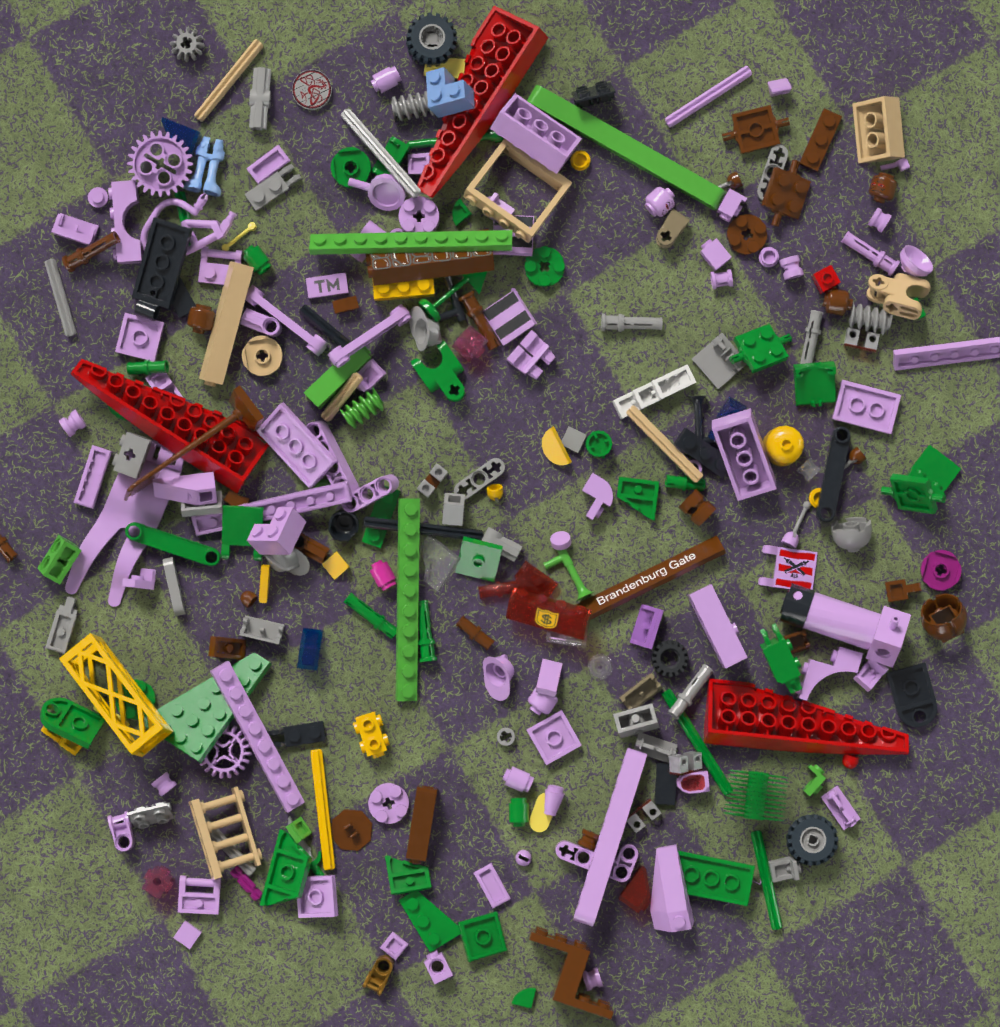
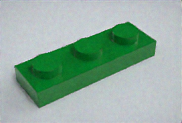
[362,486,401,548]

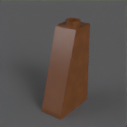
[406,785,438,864]

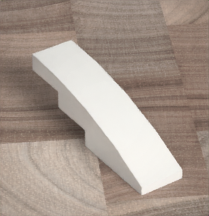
[612,364,696,419]

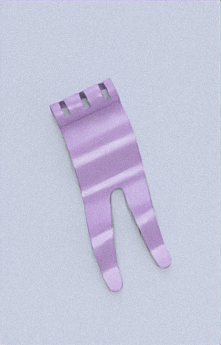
[65,440,184,607]

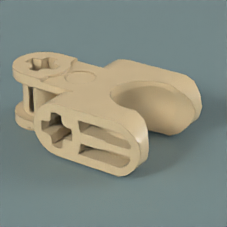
[866,273,931,320]

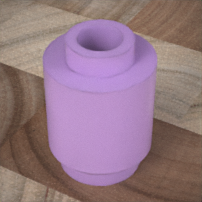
[371,66,402,94]
[502,766,534,793]

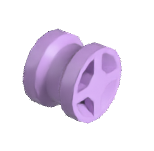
[867,208,892,233]
[151,772,177,797]
[583,967,603,991]

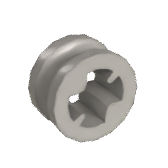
[497,727,515,746]

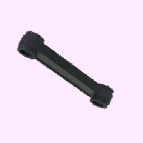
[816,427,851,524]

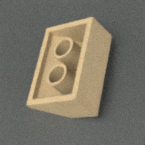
[852,96,905,163]

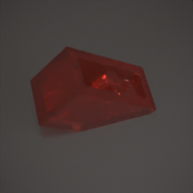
[618,865,651,913]

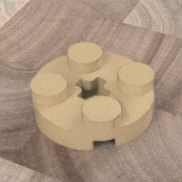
[242,336,283,376]

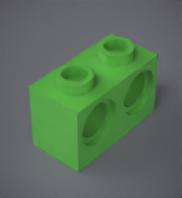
[37,535,82,584]

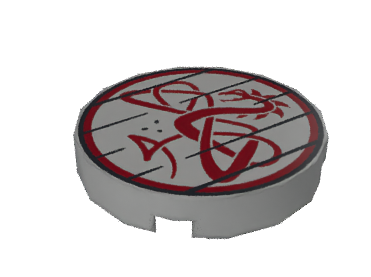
[292,69,332,110]

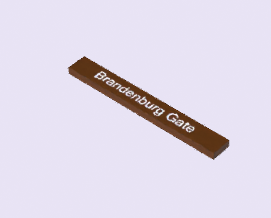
[572,535,726,624]

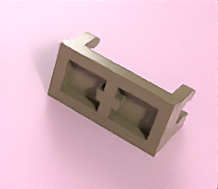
[619,673,663,710]

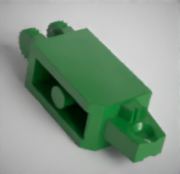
[760,623,802,694]

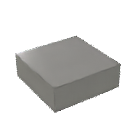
[562,426,586,453]

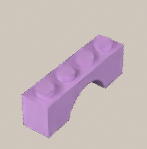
[108,180,143,264]

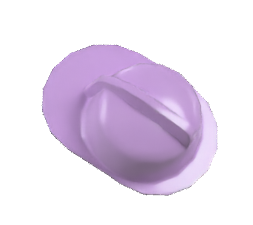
[483,654,514,701]

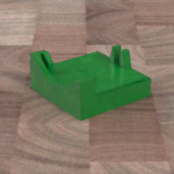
[793,361,836,407]

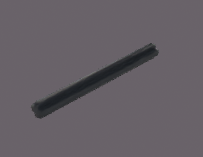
[363,516,484,540]

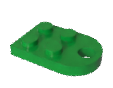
[40,698,106,749]

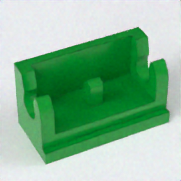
[371,136,410,175]

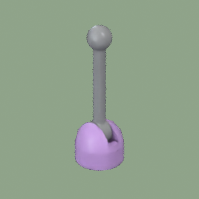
[781,501,811,548]

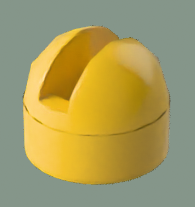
[487,484,503,501]

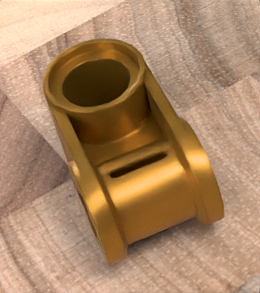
[362,955,394,996]

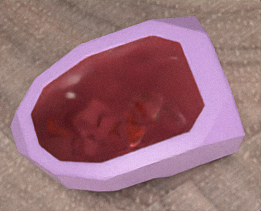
[676,770,710,794]

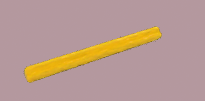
[310,749,335,870]

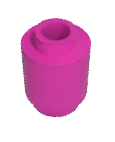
[370,560,397,591]

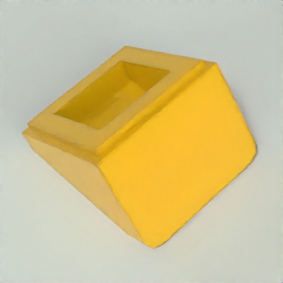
[322,551,350,580]

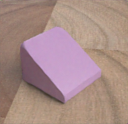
[768,78,792,97]

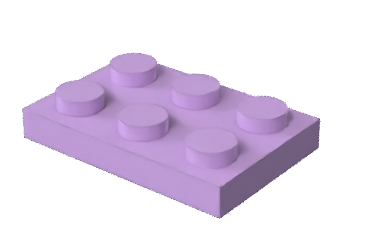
[832,380,901,434]

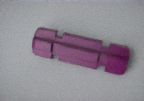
[230,866,263,901]

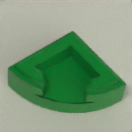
[452,198,472,227]
[512,987,536,1008]

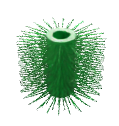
[724,770,789,821]

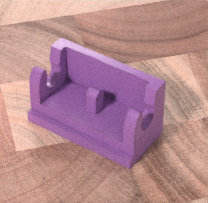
[630,604,664,649]

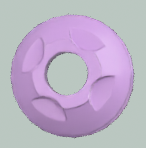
[900,245,933,277]

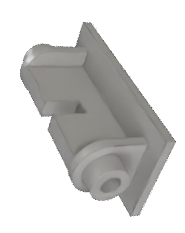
[634,733,677,763]

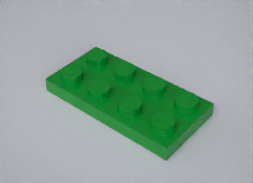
[678,850,755,906]

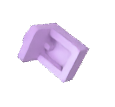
[357,359,386,392]
[853,660,889,692]

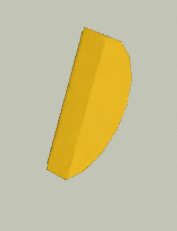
[542,426,572,465]
[259,564,270,603]

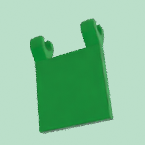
[221,505,264,561]

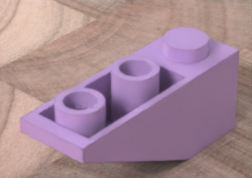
[152,472,217,505]

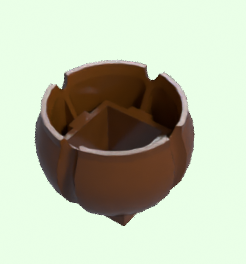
[921,594,968,643]

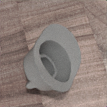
[409,306,442,351]
[265,548,310,576]

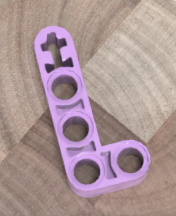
[555,840,638,882]

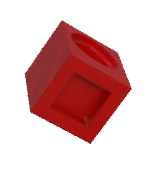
[811,265,841,294]

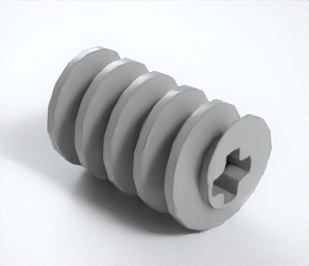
[391,91,434,122]
[849,302,893,335]

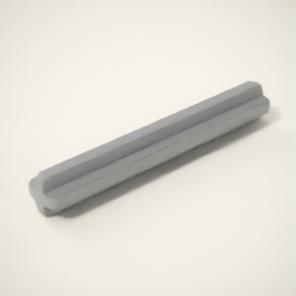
[45,259,77,337]
[204,814,256,876]

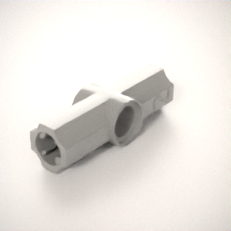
[249,67,272,130]

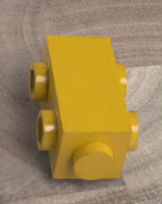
[353,711,390,759]

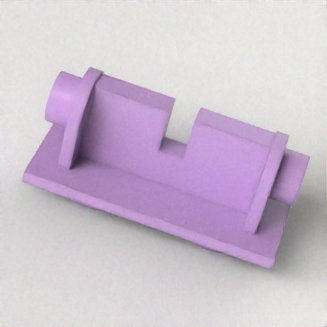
[821,786,860,830]

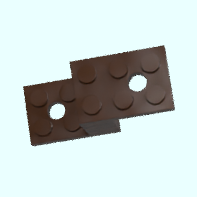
[529,926,614,1019]

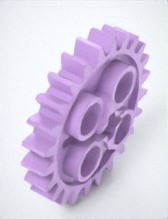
[127,131,193,197]

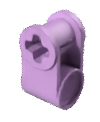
[108,811,135,851]

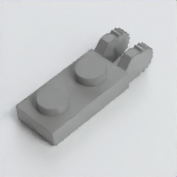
[245,164,301,212]

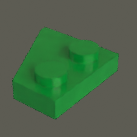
[616,477,659,520]
[385,856,432,896]

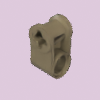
[656,209,690,249]

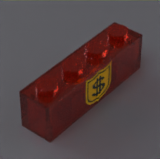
[506,588,592,640]

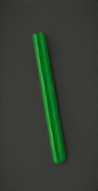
[662,689,733,796]

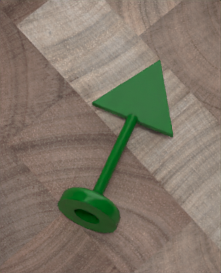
[418,271,487,322]

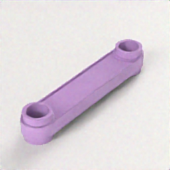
[245,285,328,356]
[328,304,412,368]

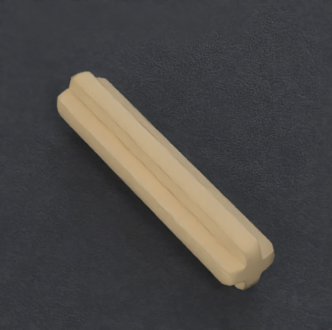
[321,372,363,422]

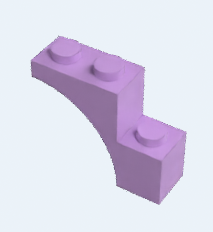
[795,647,863,700]

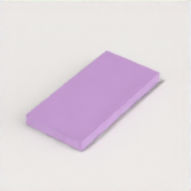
[256,402,337,489]

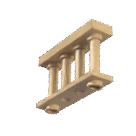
[189,787,263,880]

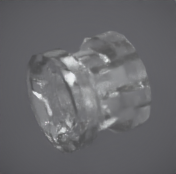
[796,457,822,482]

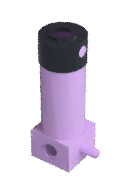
[779,583,911,668]

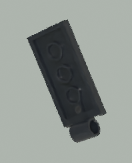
[132,217,193,321]

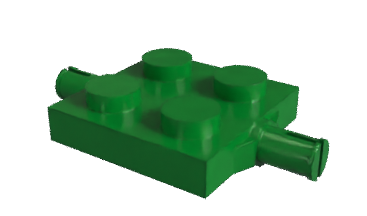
[729,324,792,373]
[881,473,946,514]

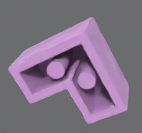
[247,507,306,555]

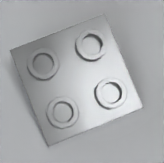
[692,333,747,389]
[127,801,174,829]

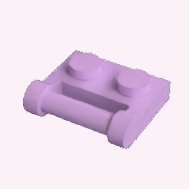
[198,246,243,285]
[178,875,221,915]

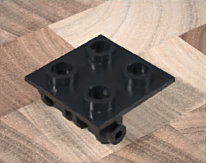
[571,81,616,108]

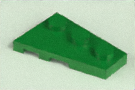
[399,891,460,952]

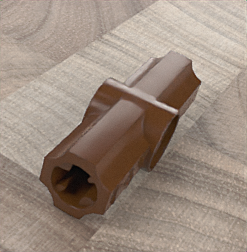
[294,533,330,564]

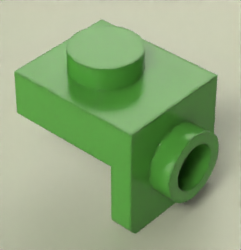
[802,764,826,796]

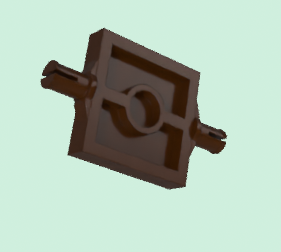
[721,105,790,154]
[761,160,811,227]

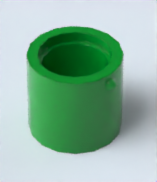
[585,431,612,459]

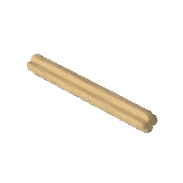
[194,39,263,122]
[626,405,703,483]

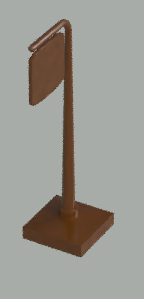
[124,385,264,501]

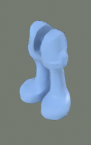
[184,136,225,197]

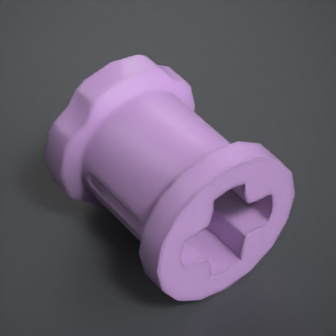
[710,269,733,290]

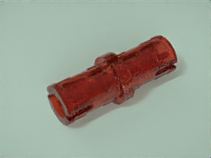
[478,580,520,599]

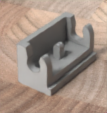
[239,615,285,644]

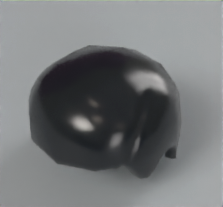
[328,510,359,542]

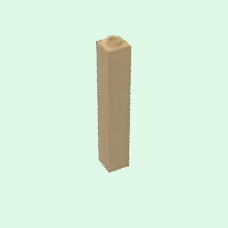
[199,261,254,387]

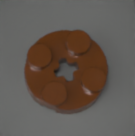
[727,214,767,255]

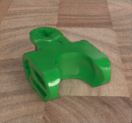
[411,340,465,402]

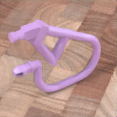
[140,193,237,256]

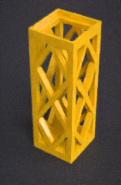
[59,633,174,757]

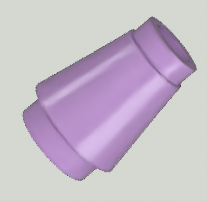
[544,785,565,816]

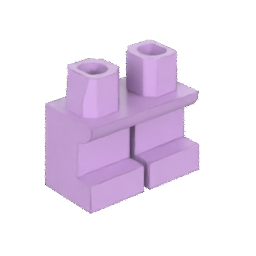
[506,330,555,379]

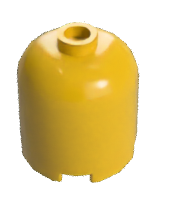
[763,426,804,466]

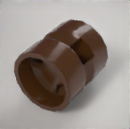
[678,489,717,527]

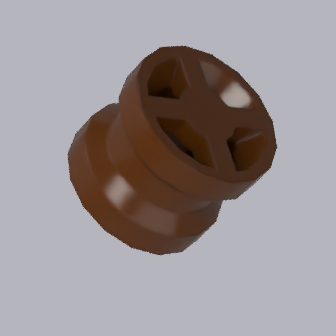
[577,828,599,851]

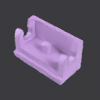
[51,213,99,246]

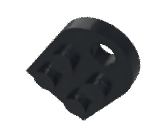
[885,662,937,727]

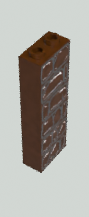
[365,229,495,286]

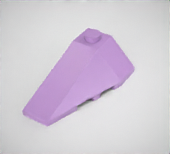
[650,844,694,932]

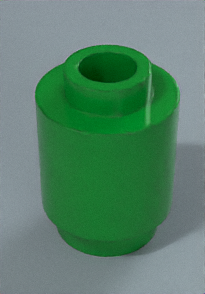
[243,245,272,276]
[509,798,529,827]

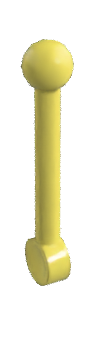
[222,222,257,251]

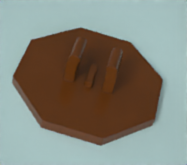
[331,809,372,851]

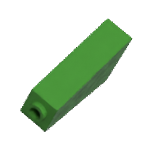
[304,346,371,410]

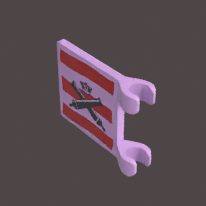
[758,545,818,590]

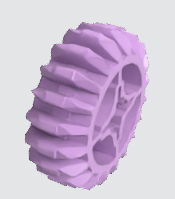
[200,725,252,779]

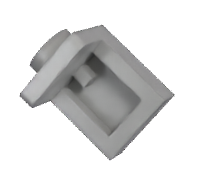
[768,856,801,883]

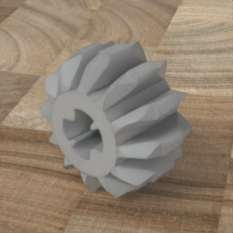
[170,27,205,62]

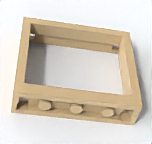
[463,139,572,243]

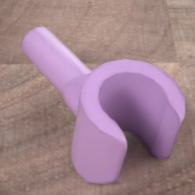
[880,158,910,172]

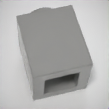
[442,493,465,526]

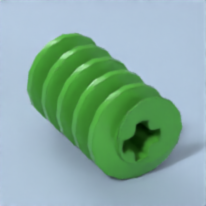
[339,388,384,429]

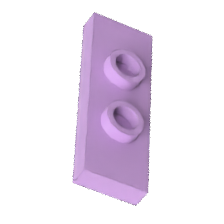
[74,445,112,509]

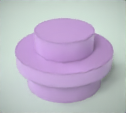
[88,187,108,208]
[759,247,779,267]

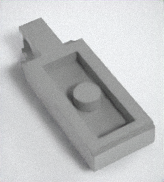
[45,596,78,654]

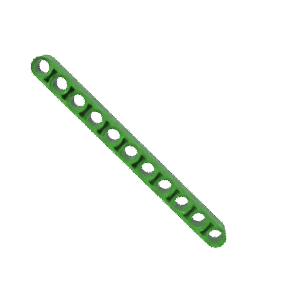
[527,85,726,210]

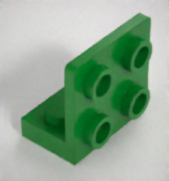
[906,445,961,495]

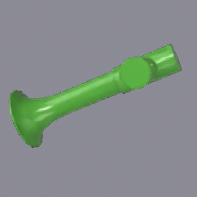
[543,549,595,602]

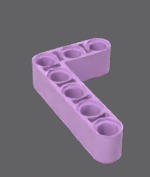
[306,420,399,512]

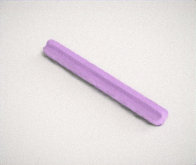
[665,66,752,127]

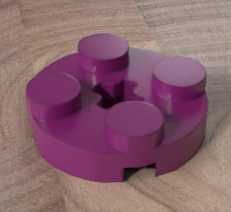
[920,550,962,590]

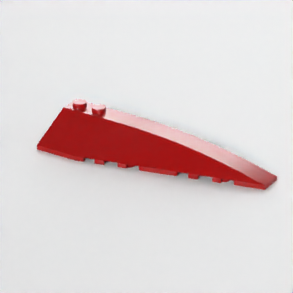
[704,678,909,755]

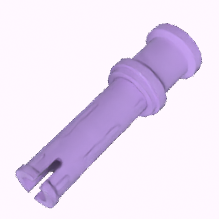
[841,231,900,277]

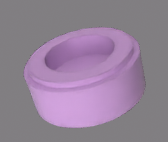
[550,531,571,550]

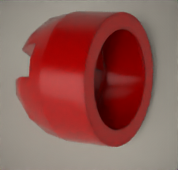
[842,754,859,769]

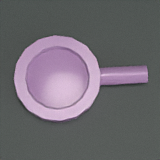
[348,174,406,211]

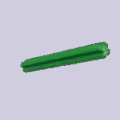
[751,830,782,930]

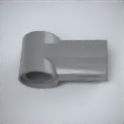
[481,527,522,562]

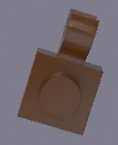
[885,579,922,602]

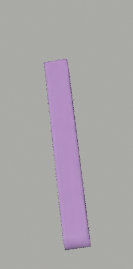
[573,748,647,927]

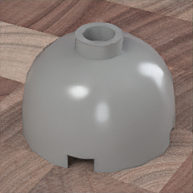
[831,517,872,552]

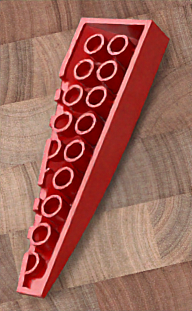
[417,6,548,198]
[71,359,269,493]

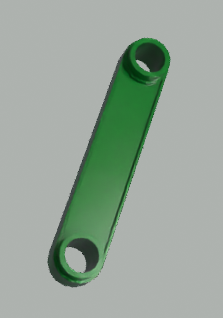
[125,522,221,566]

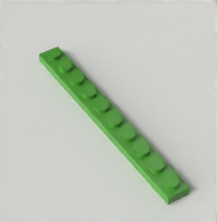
[309,230,513,255]
[395,498,420,701]

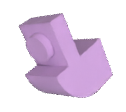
[582,473,613,520]

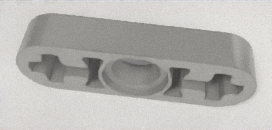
[757,145,788,201]
[454,458,505,500]
[163,557,186,616]

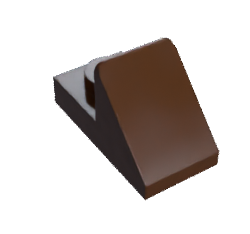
[208,636,246,660]

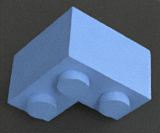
[426,67,475,118]

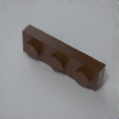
[800,108,842,172]

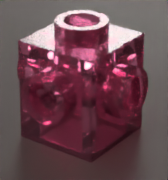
[452,325,488,362]
[142,865,174,899]

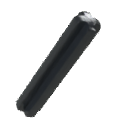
[299,305,350,348]

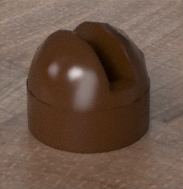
[240,591,258,608]

